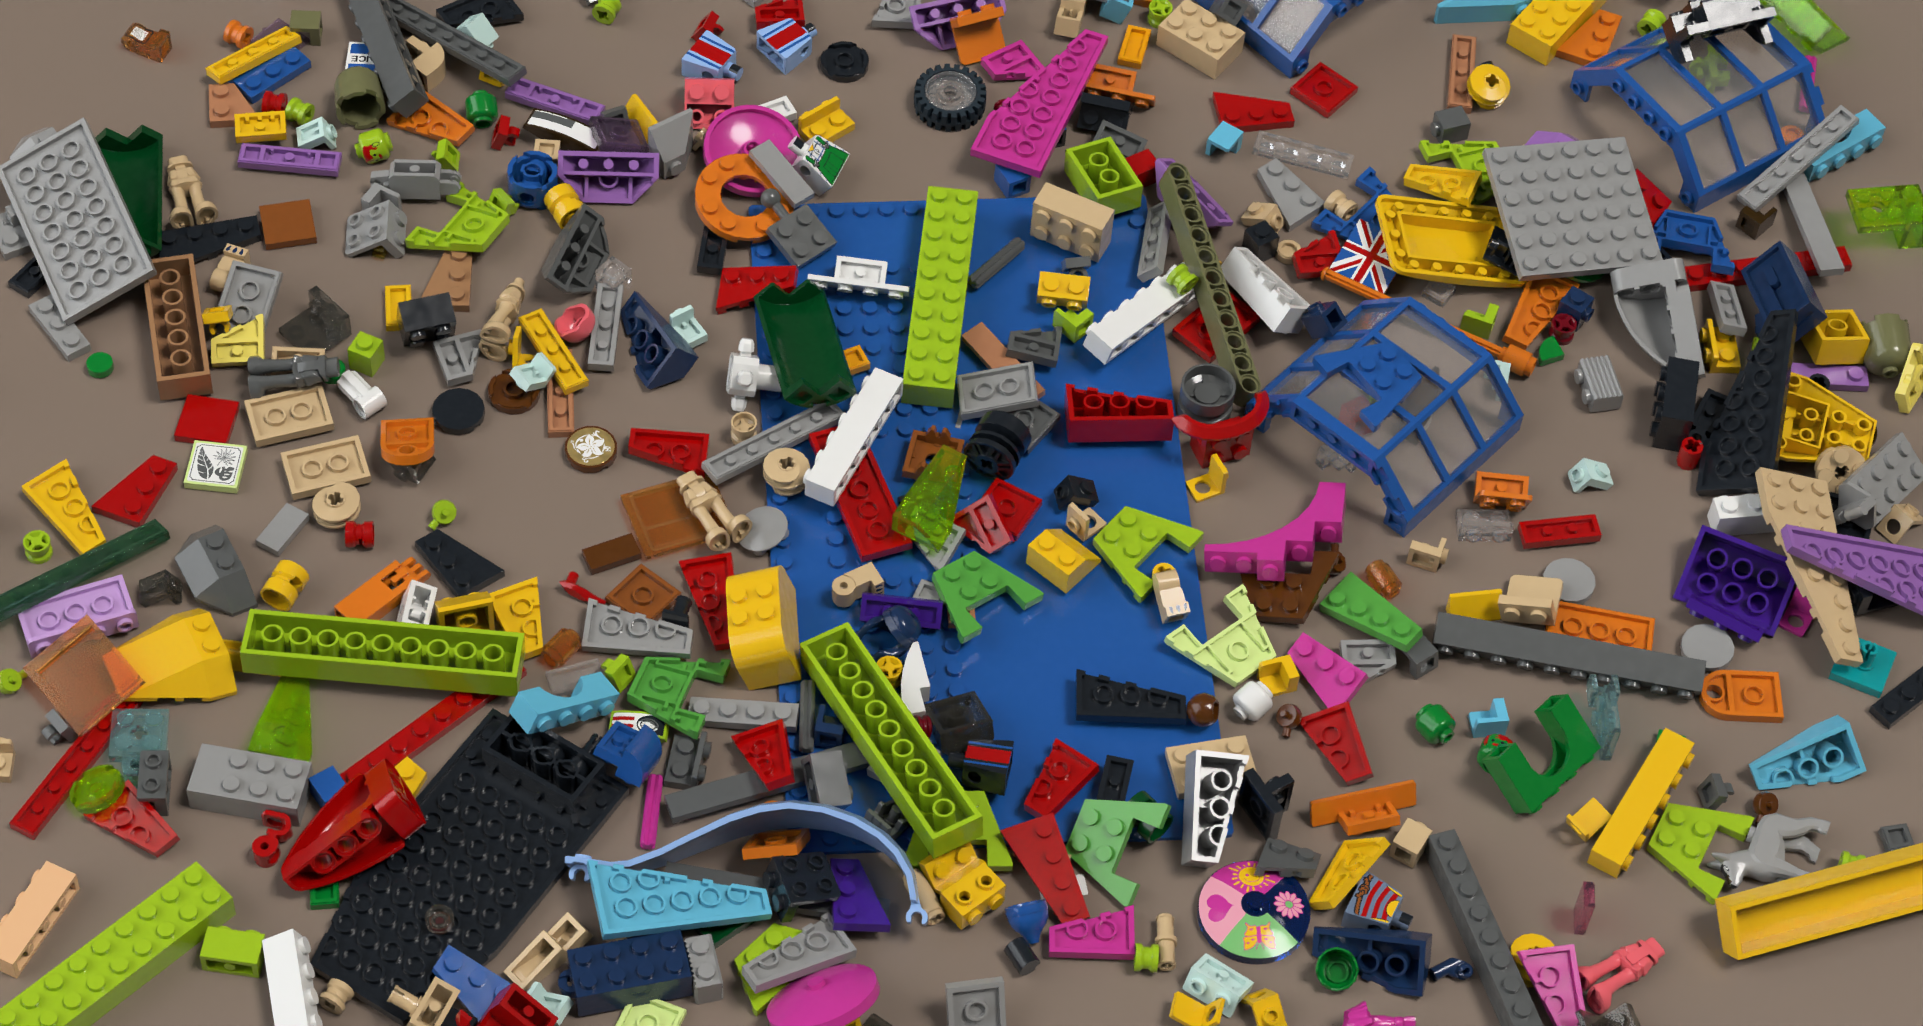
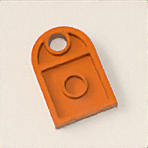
[380,417,435,466]
[1699,670,1784,723]

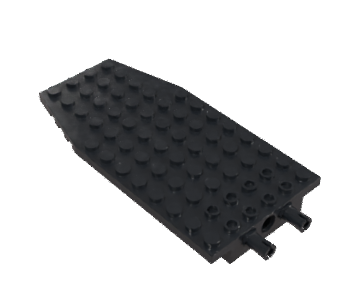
[311,708,629,1026]

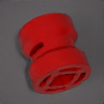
[345,521,374,548]

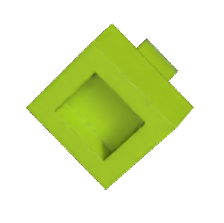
[431,138,460,171]
[489,188,520,217]
[601,654,636,693]

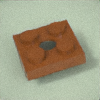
[902,425,965,487]

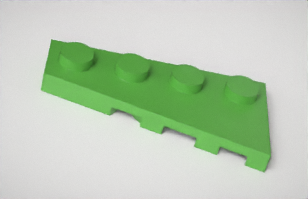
[1319,572,1423,652]

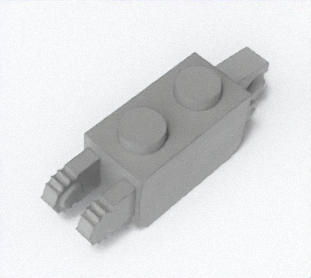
[370,159,462,200]

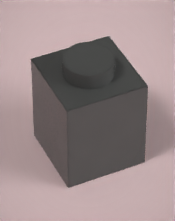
[1430,106,1471,144]

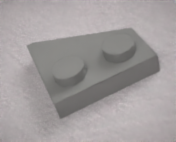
[1339,639,1397,683]

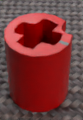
[1676,437,1704,471]

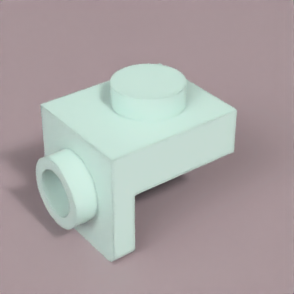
[669,305,708,348]
[509,352,557,392]
[1568,458,1614,493]
[527,981,574,1026]

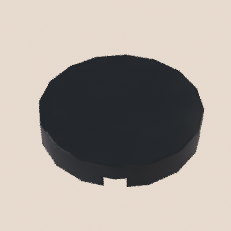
[820,41,869,83]
[432,388,485,435]

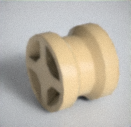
[319,978,355,1015]

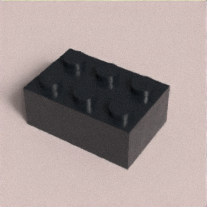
[1649,356,1700,452]

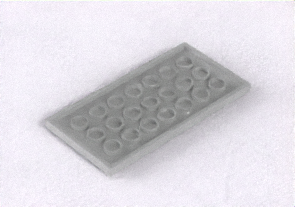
[0,117,158,325]

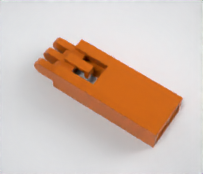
[334,557,431,620]

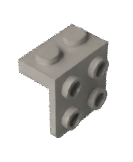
[345,200,407,259]

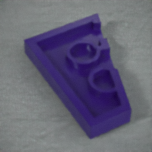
[830,858,891,932]

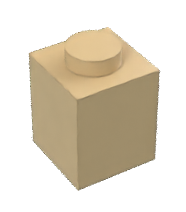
[1389,818,1433,869]

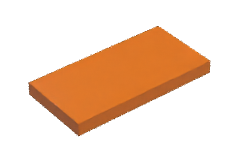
[1545,601,1655,651]

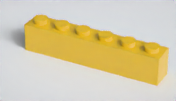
[1587,727,1695,879]

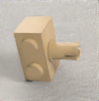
[387,976,461,1026]

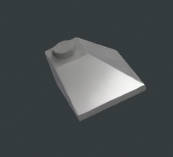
[648,108,693,180]

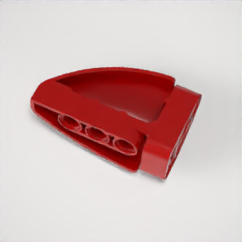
[281,758,426,891]

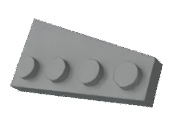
[742,912,857,994]

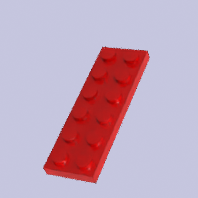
[809,426,913,562]

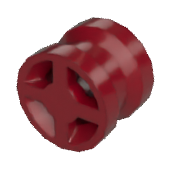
[1548,313,1577,346]

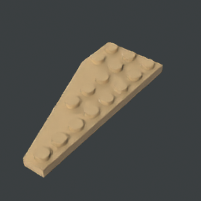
[1755,467,1863,667]

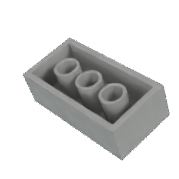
[186,743,314,827]

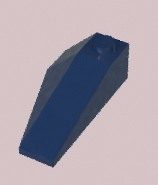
[621,291,699,390]
[1312,926,1432,997]

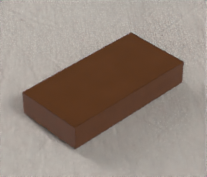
[582,533,642,575]

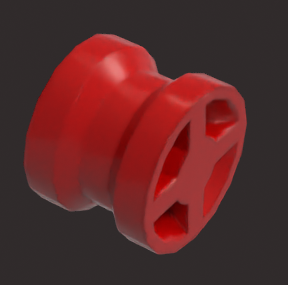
[261,90,288,112]

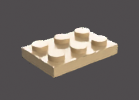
[244,383,334,447]
[280,435,371,500]
[1165,735,1256,800]

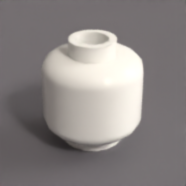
[1233,681,1273,721]

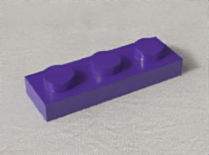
[859,592,943,629]
[1685,594,1765,643]

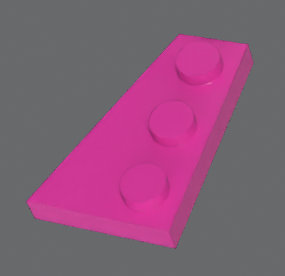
[1287,632,1369,708]
[1049,905,1135,960]
[1516,944,1588,1026]

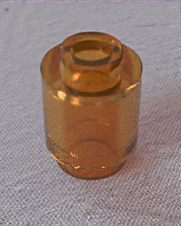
[1365,560,1402,599]
[541,628,581,668]

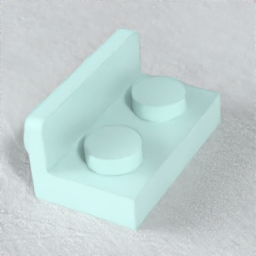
[1183,953,1254,1018]

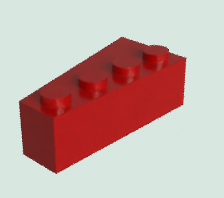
[1064,383,1174,442]

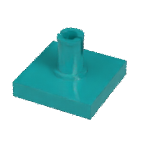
[1828,637,1897,698]

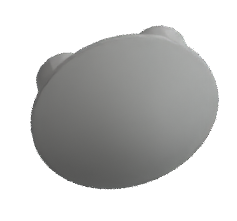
[739,506,789,555]

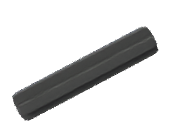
[968,237,1025,289]
[799,680,815,754]

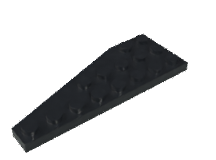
[1696,309,1799,496]

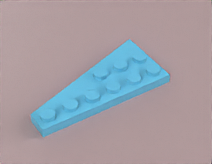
[587,859,772,940]

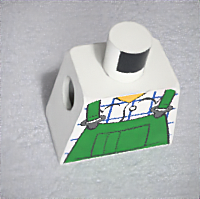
[788,135,850,196]

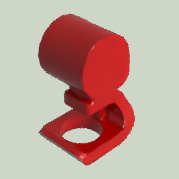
[252,810,293,868]

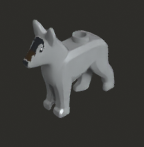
[1707,813,1831,889]

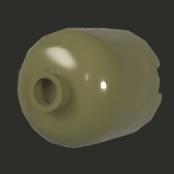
[334,66,386,130]
[1861,313,1911,378]

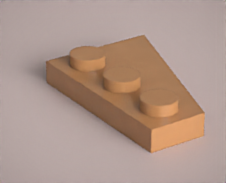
[421,250,473,312]

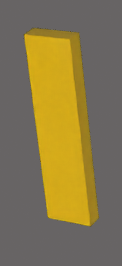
[205,26,302,85]
[518,308,589,395]

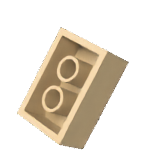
[1156,0,1245,79]
[1030,182,1115,262]

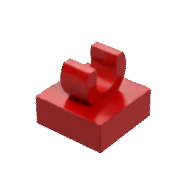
[691,11,724,41]
[491,115,520,151]

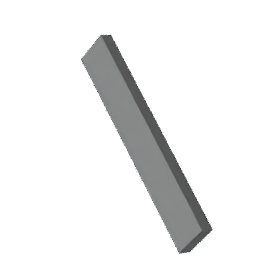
[1737,105,1859,212]
[1783,172,1845,277]
[701,403,843,485]

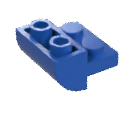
[593,720,662,788]

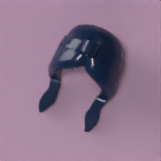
[855,605,921,663]

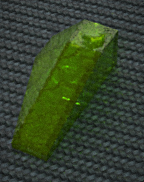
[892,444,967,553]
[247,676,313,762]

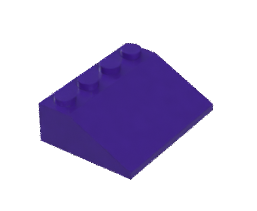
[1673,525,1795,637]

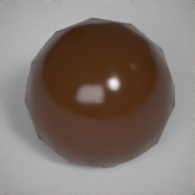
[1186,692,1219,728]

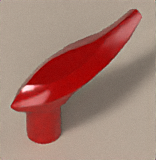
[559,571,606,605]

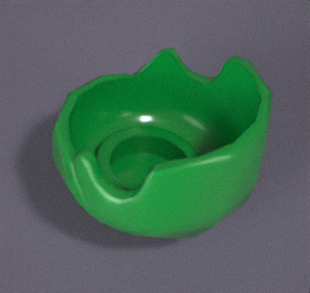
[1315,947,1359,992]

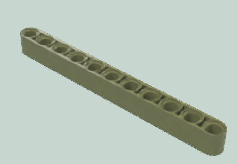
[1159,162,1261,407]

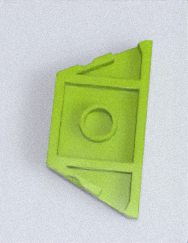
[734,923,802,1017]

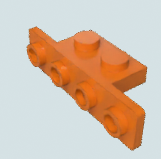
[1083,64,1156,108]
[1309,780,1416,836]

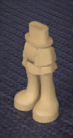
[167,155,218,229]
[478,278,525,362]
[676,471,753,551]

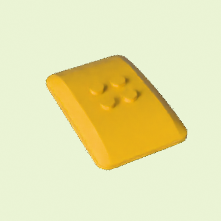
[1375,194,1527,288]

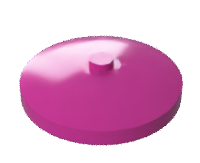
[703,105,800,197]
[766,963,880,1026]

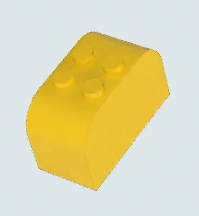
[726,565,802,691]

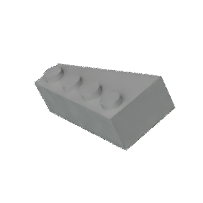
[1181,750,1249,868]

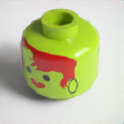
[354,128,393,164]

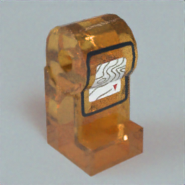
[121,23,172,63]

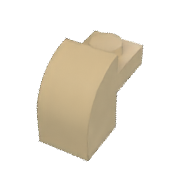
[406,35,446,92]

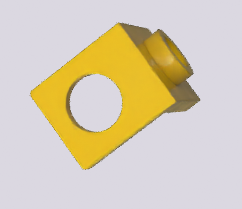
[508,326,535,368]
[1185,453,1229,503]
[1566,797,1612,843]
[1241,988,1287,1026]
[1169,991,1225,1026]

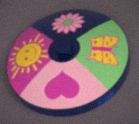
[1197,861,1311,965]

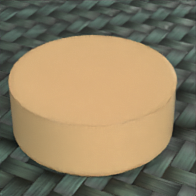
[1276,240,1301,265]

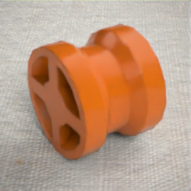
[223,19,254,49]

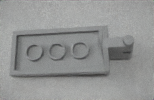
[1833,432,1923,530]

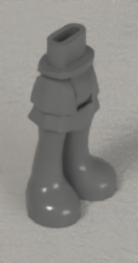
[247,355,340,399]

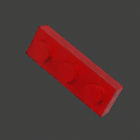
[1518,514,1602,549]

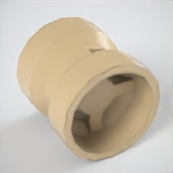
[1323,190,1359,221]
[731,412,757,445]

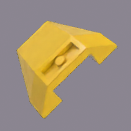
[1779,372,1877,463]

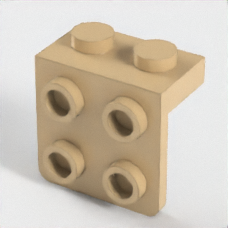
[1498,575,1563,626]

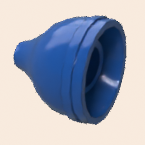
[1005,899,1048,944]

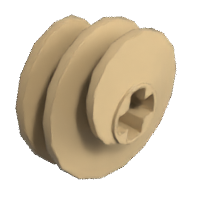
[763,447,810,496]
[312,482,361,529]

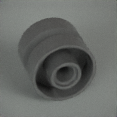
[1177,363,1236,424]

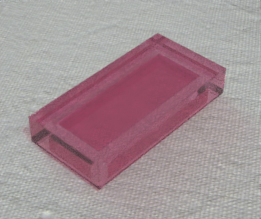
[1573,881,1595,935]

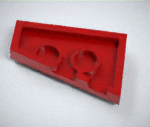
[716,265,799,315]
[628,428,709,478]

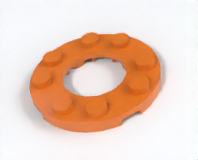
[695,154,794,244]

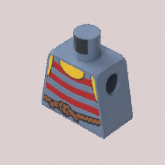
[1341,871,1414,931]

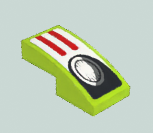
[608,710,670,743]

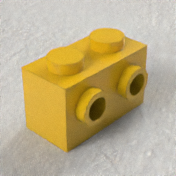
[940,862,1006,930]

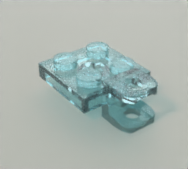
[1586,674,1621,761]
[109,709,170,788]

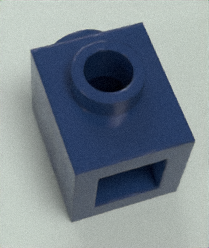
[1556,286,1594,332]
[1301,301,1348,339]

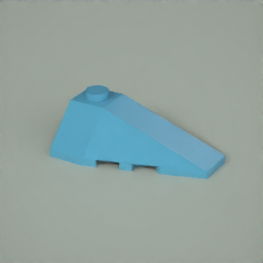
[1434,0,1533,24]
[1748,715,1867,790]

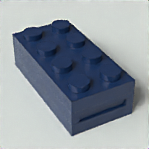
[1741,240,1828,342]
[558,929,692,1017]

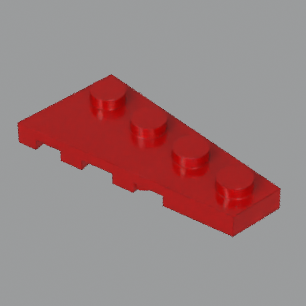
[1000,813,1090,924]

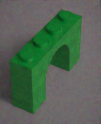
[1482,694,1601,814]

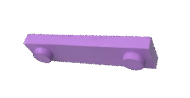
[505,78,605,128]
[237,143,342,177]
[1791,362,1869,392]

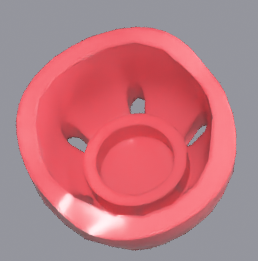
[554,303,595,343]

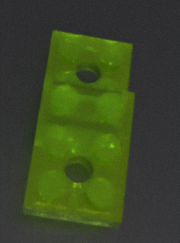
[1845,184,1923,249]

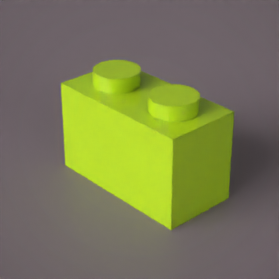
[200,926,266,978]

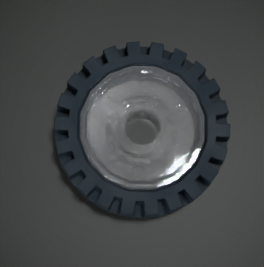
[914,64,987,132]

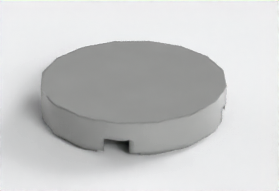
[1543,558,1596,605]
[1680,624,1734,672]

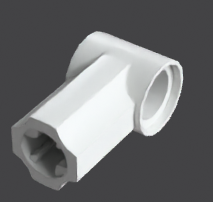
[337,370,387,419]

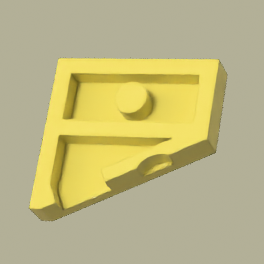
[211,314,265,367]
[1895,342,1923,414]

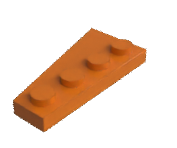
[1502,277,1580,350]

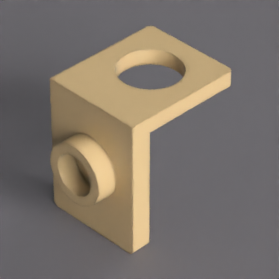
[1066,502,1107,542]
[1876,503,1923,544]

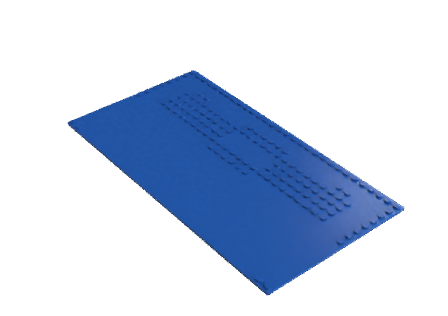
[749,195,1234,855]

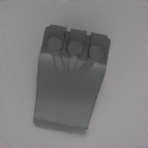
[864,800,910,841]

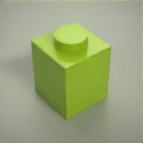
[347,331,385,377]

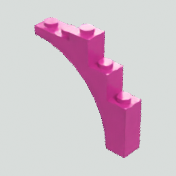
[1204,482,1346,581]

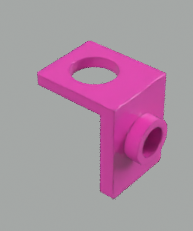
[1778,587,1813,638]

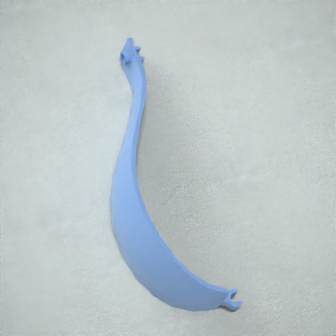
[565,800,928,926]

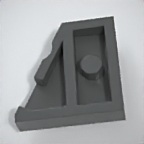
[1254,837,1321,878]

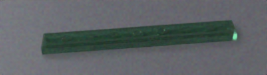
[0,519,170,622]

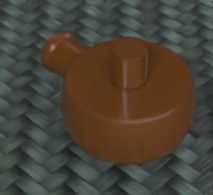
[1330,543,1346,575]
[1276,704,1302,738]
[1753,791,1779,825]

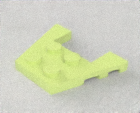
[1164,584,1277,688]

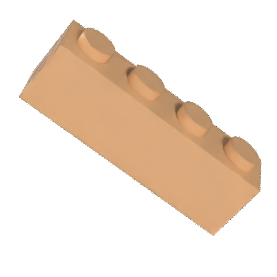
[0,861,80,979]

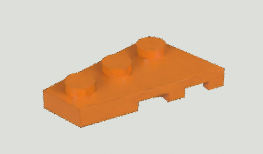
[1555,9,1622,66]
[386,91,475,147]

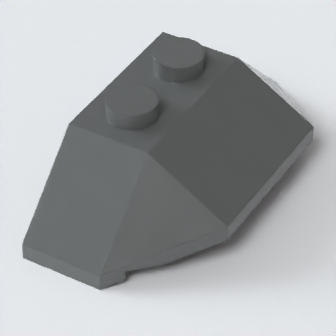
[541,203,610,294]
[175,525,258,617]

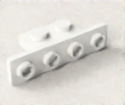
[807,255,910,299]

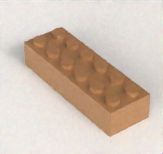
[144,254,213,401]

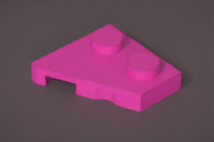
[981,39,1044,81]

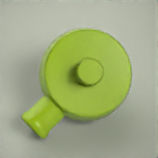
[428,499,457,531]
[0,668,28,694]

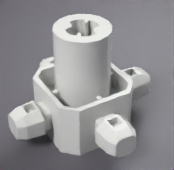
[726,338,782,412]

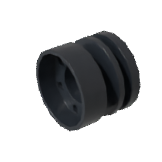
[963,410,1032,480]

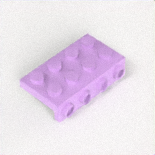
[15,574,139,658]

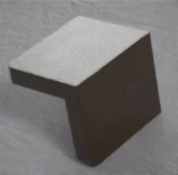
[1735,205,1778,240]

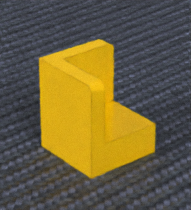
[1257,654,1300,697]

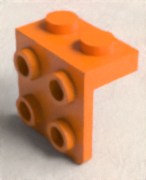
[950,3,1006,65]
[1473,471,1533,512]

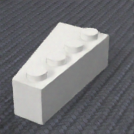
[1221,247,1310,334]

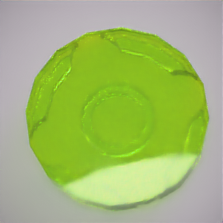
[69,764,125,814]

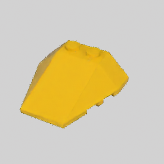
[103,608,237,701]

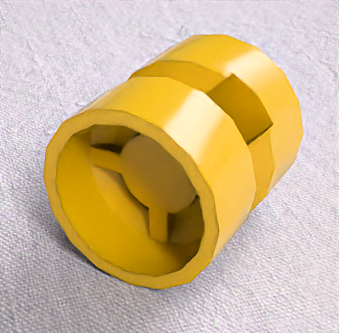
[544,183,583,229]
[260,560,309,611]

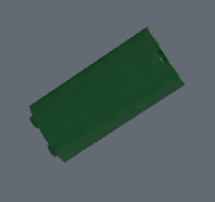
[95,125,163,258]
[754,279,857,408]

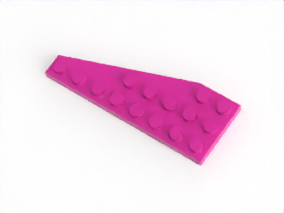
[970,29,1108,178]

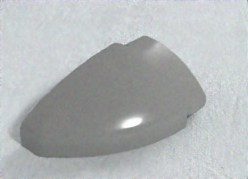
[1610,258,1706,379]

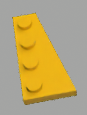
[21,459,107,560]

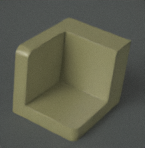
[289,10,323,46]

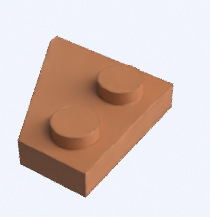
[209,83,256,128]

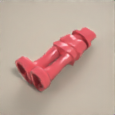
[1578,937,1665,1014]

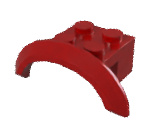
[1171,390,1269,469]
[456,982,559,1026]

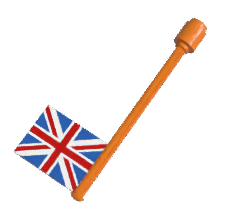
[1321,219,1538,377]

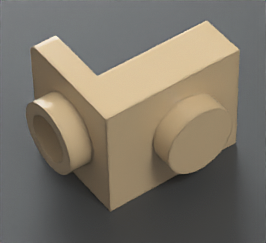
[1241,202,1285,233]

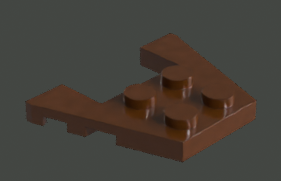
[1240,551,1339,624]

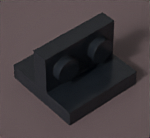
[1077,92,1133,132]
[1238,768,1295,841]

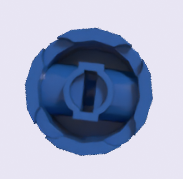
[507,151,558,210]

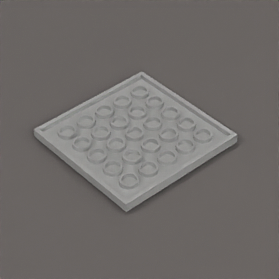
[1482,137,1663,281]

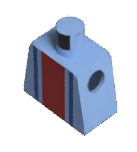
[756,18,817,75]
[682,30,743,81]

